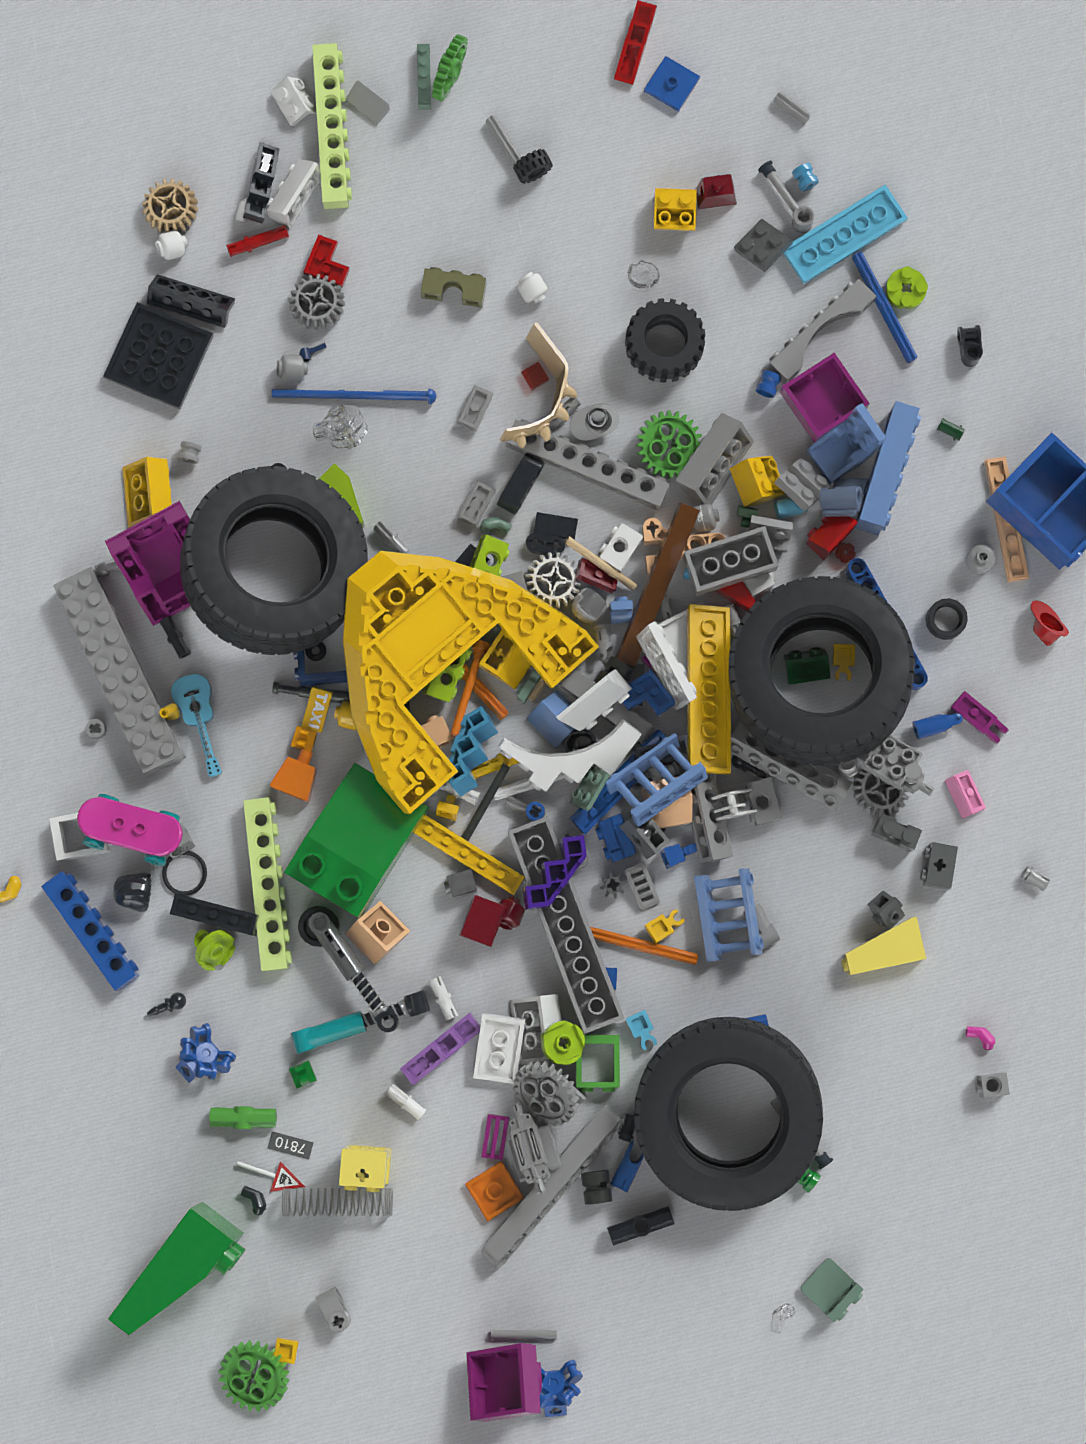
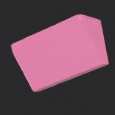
[945,770,986,818]

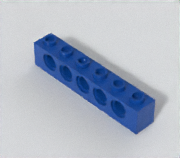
[41,871,139,991]

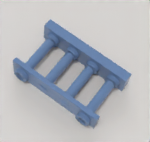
[605,733,708,827]
[694,868,764,962]

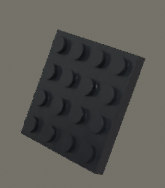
[103,302,214,410]

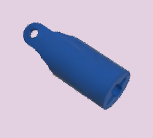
[912,713,963,740]
[610,1140,644,1193]

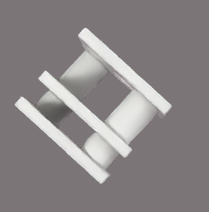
[711,788,757,821]

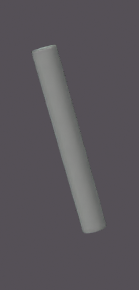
[491,1330,557,1340]

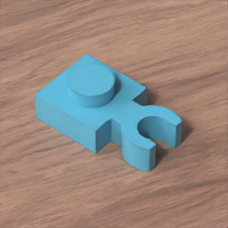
[625,1010,657,1050]

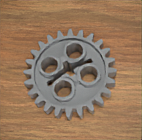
[513,1060,580,1126]

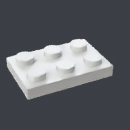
[473,1013,525,1084]

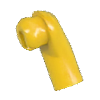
[0,876,22,903]

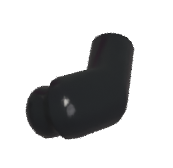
[240,1185,267,1216]

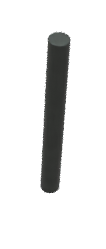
[462,764,510,841]

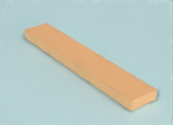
[984,456,1029,582]

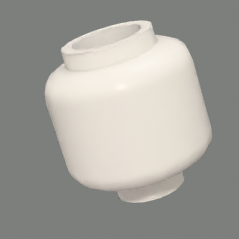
[155,230,188,260]
[517,272,547,304]

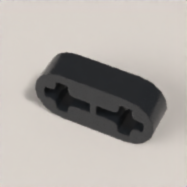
[526,533,565,557]

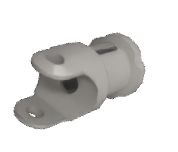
[592,624,613,663]

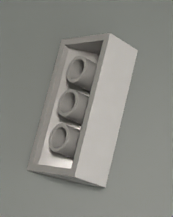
[676,413,754,505]

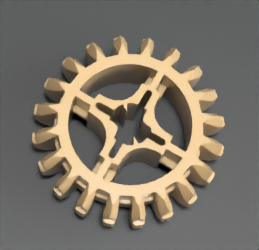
[142,178,199,233]

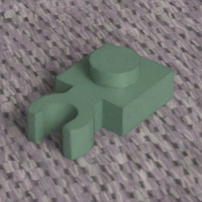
[516,669,541,704]

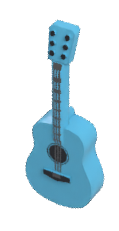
[171,674,222,777]

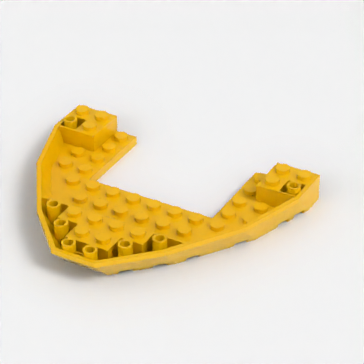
[343,551,599,814]

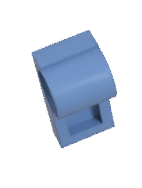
[609,597,633,624]

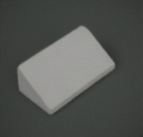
[346,80,390,125]

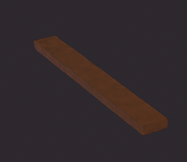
[615,502,700,667]

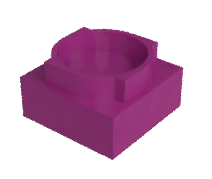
[780,352,870,443]
[466,1343,542,1422]

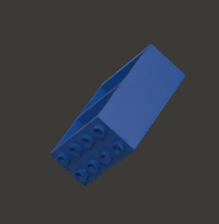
[986,432,1086,570]

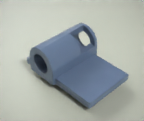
[819,478,869,517]

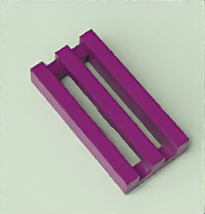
[481,1114,509,1161]

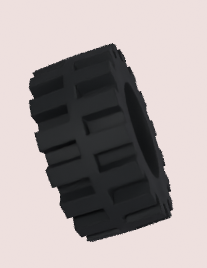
[513,149,553,184]

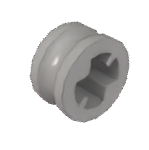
[86,719,106,739]

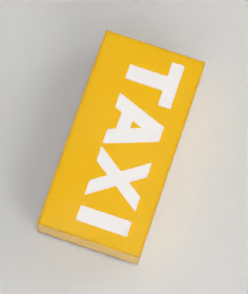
[301,686,333,733]

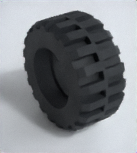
[625,298,706,383]

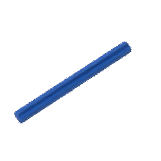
[852,252,917,363]

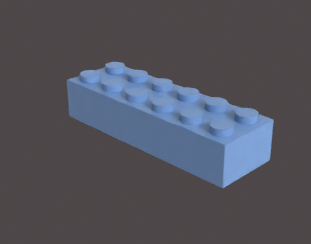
[855,401,921,535]

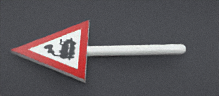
[236,1161,306,1192]

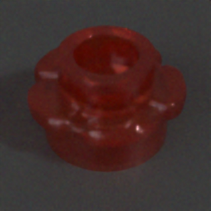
[835,542,856,563]

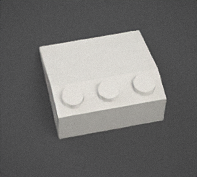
[556,669,632,731]

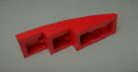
[614,0,657,85]

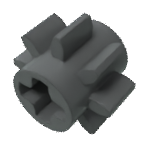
[600,872,626,899]

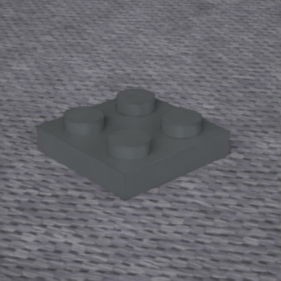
[734,218,793,272]

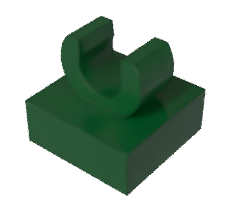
[737,505,759,528]

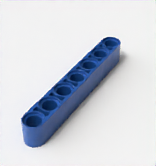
[845,558,928,691]

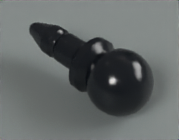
[731,755,767,778]
[147,992,186,1016]

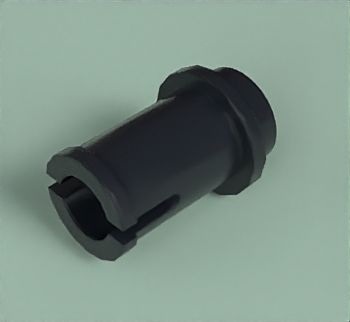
[617,1113,635,1143]

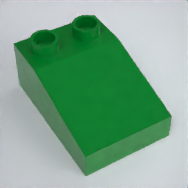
[284,762,430,918]
[108,1202,246,1335]

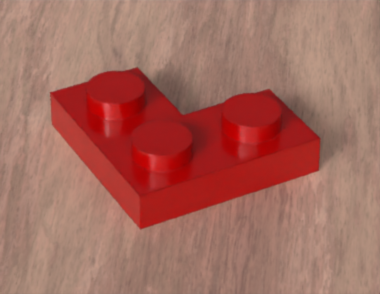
[303,234,350,288]

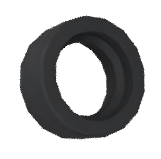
[926,598,968,640]
[298,906,340,947]

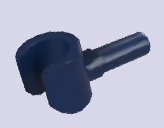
[299,343,327,362]

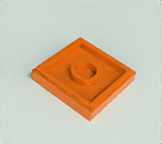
[465,1161,524,1222]

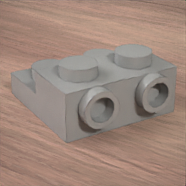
[774,458,831,512]

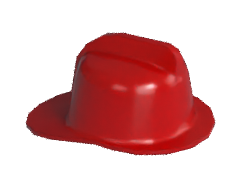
[1030,600,1069,646]

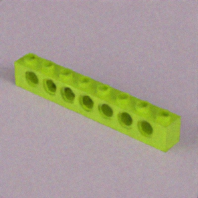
[422,534,510,703]

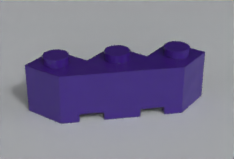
[523,835,587,910]

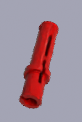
[226,225,289,257]

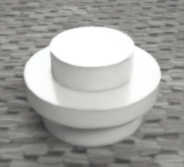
[838,760,860,778]

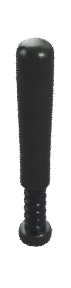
[272,681,350,704]

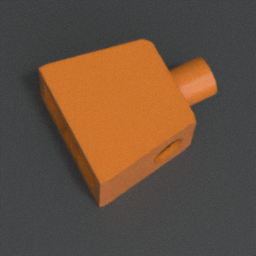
[270,749,317,803]

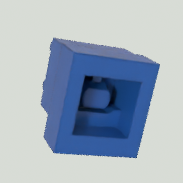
[659,843,697,869]

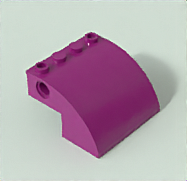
[105,500,190,626]

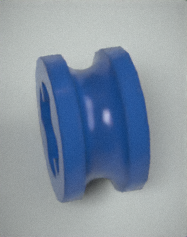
[526,802,545,821]

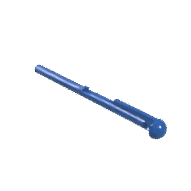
[272,389,437,405]

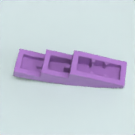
[400,1012,481,1085]

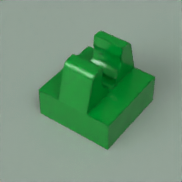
[289,1060,317,1089]

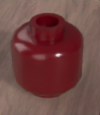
[499,897,525,930]

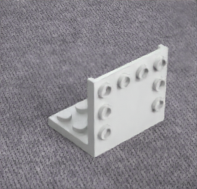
[636,601,704,711]

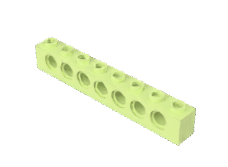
[312,43,352,209]
[243,797,292,972]

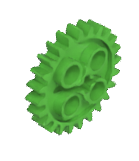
[432,34,468,102]
[635,410,702,479]
[218,1340,290,1412]

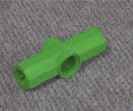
[209,1106,277,1129]

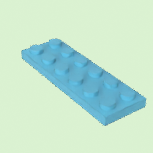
[783,185,908,284]

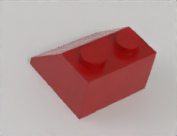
[806,516,858,560]

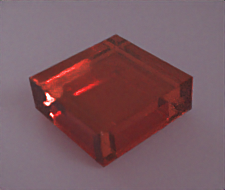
[521,361,549,391]

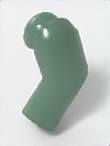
[480,517,512,534]

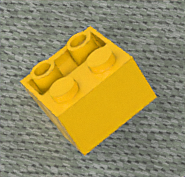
[653,188,697,231]
[729,456,786,507]
[479,629,531,690]

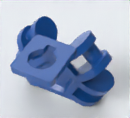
[176,1023,236,1083]
[540,1360,583,1417]

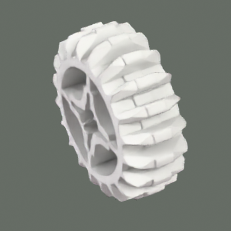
[526,552,582,609]

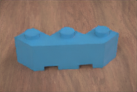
[448,706,499,797]

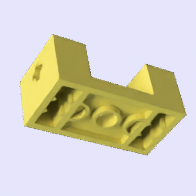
[339,1145,392,1192]

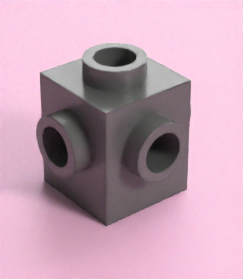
[867,891,906,929]

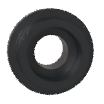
[305,642,326,661]

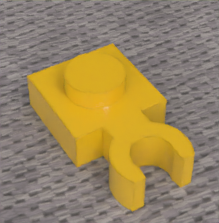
[832,644,855,681]
[644,909,685,944]

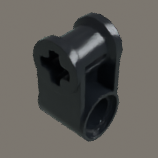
[957,325,983,367]

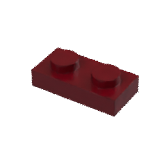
[575,557,617,594]

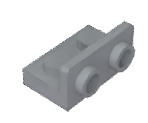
[748,515,793,553]

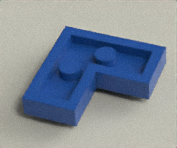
[622,670,675,716]

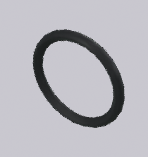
[162,851,207,896]

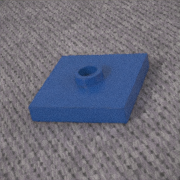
[644,56,700,112]

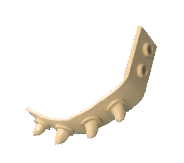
[499,323,577,449]

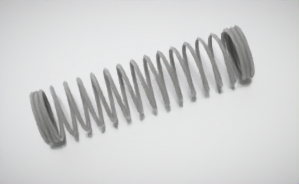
[282,1188,393,1216]

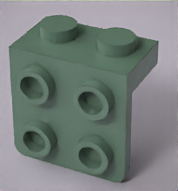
[569,766,610,811]
[801,1258,864,1322]

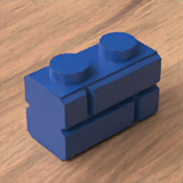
[595,813,637,863]

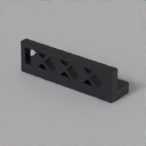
[147,274,235,328]
[170,893,259,936]

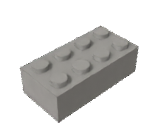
[683,526,779,596]

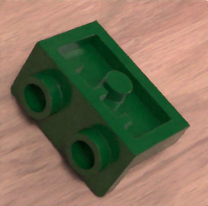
[783,647,831,685]

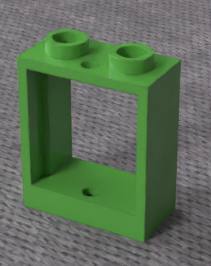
[576,1035,620,1092]

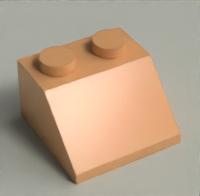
[640,777,692,829]
[345,901,410,965]

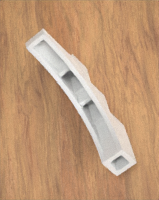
[499,719,642,791]

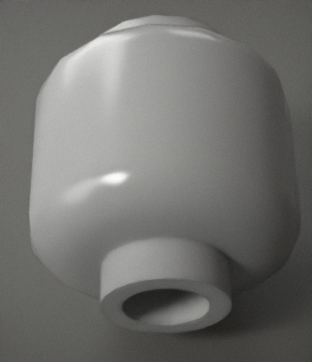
[277,355,308,382]
[966,545,995,574]

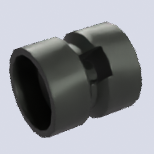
[594,656,633,683]
[581,1170,612,1205]

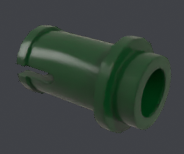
[937,418,965,441]

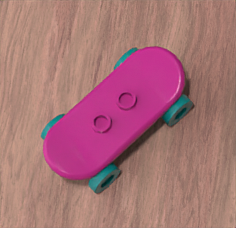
[77,794,183,866]

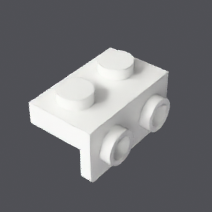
[270,76,317,126]

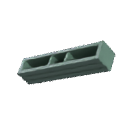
[417,44,431,110]

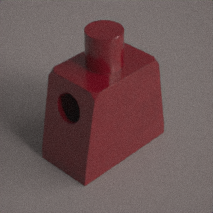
[695,174,737,210]

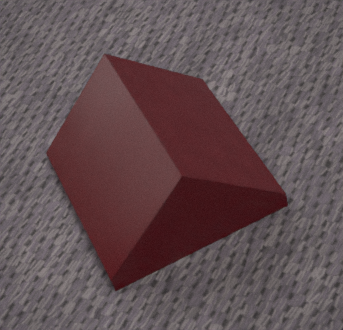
[459,895,506,947]

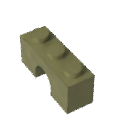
[421,267,487,308]

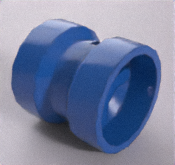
[755,370,782,398]

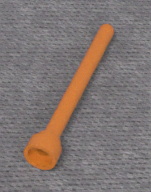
[450,640,490,737]

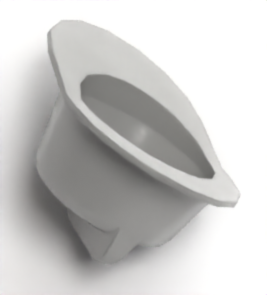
[570,403,619,441]

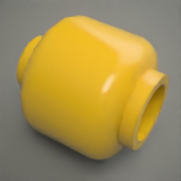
[334,701,357,730]

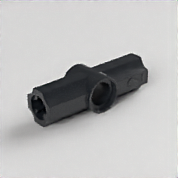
[607,1206,675,1246]

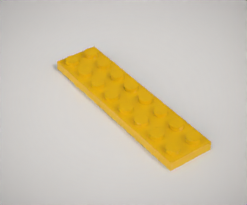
[687,604,731,775]

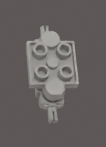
[858,735,934,796]
[508,1103,562,1194]

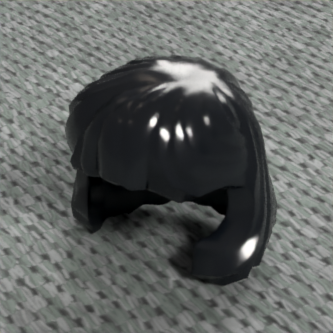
[113,873,152,912]

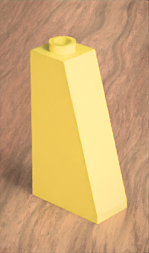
[841,917,926,975]

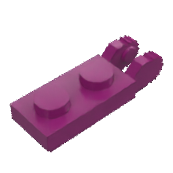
[950,691,1009,744]

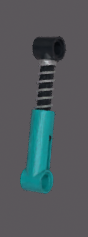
[290,990,431,1054]

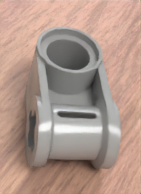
[316,1287,351,1332]

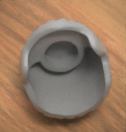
[571,588,607,624]

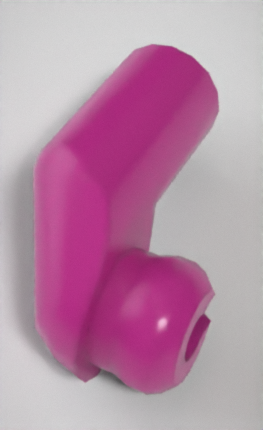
[966,1026,995,1050]

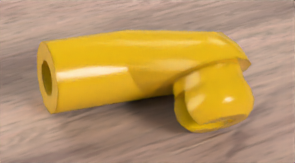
[159,703,180,721]

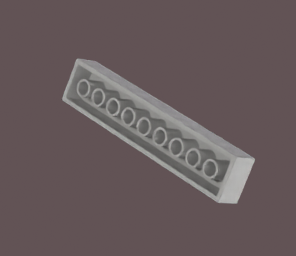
[53,567,186,776]
[508,816,625,1034]

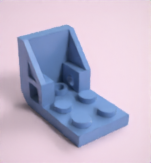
[806,403,886,484]

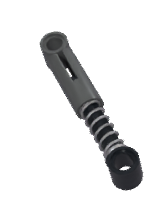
[309,912,399,1033]

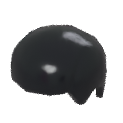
[564,729,597,753]

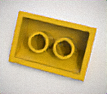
[122,457,172,528]

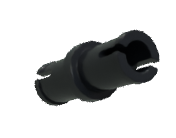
[160,616,191,659]

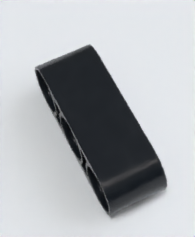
[497,453,544,515]

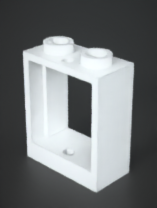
[49,813,113,862]

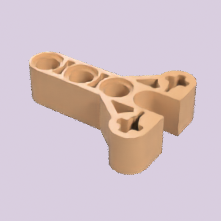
[642,518,726,577]

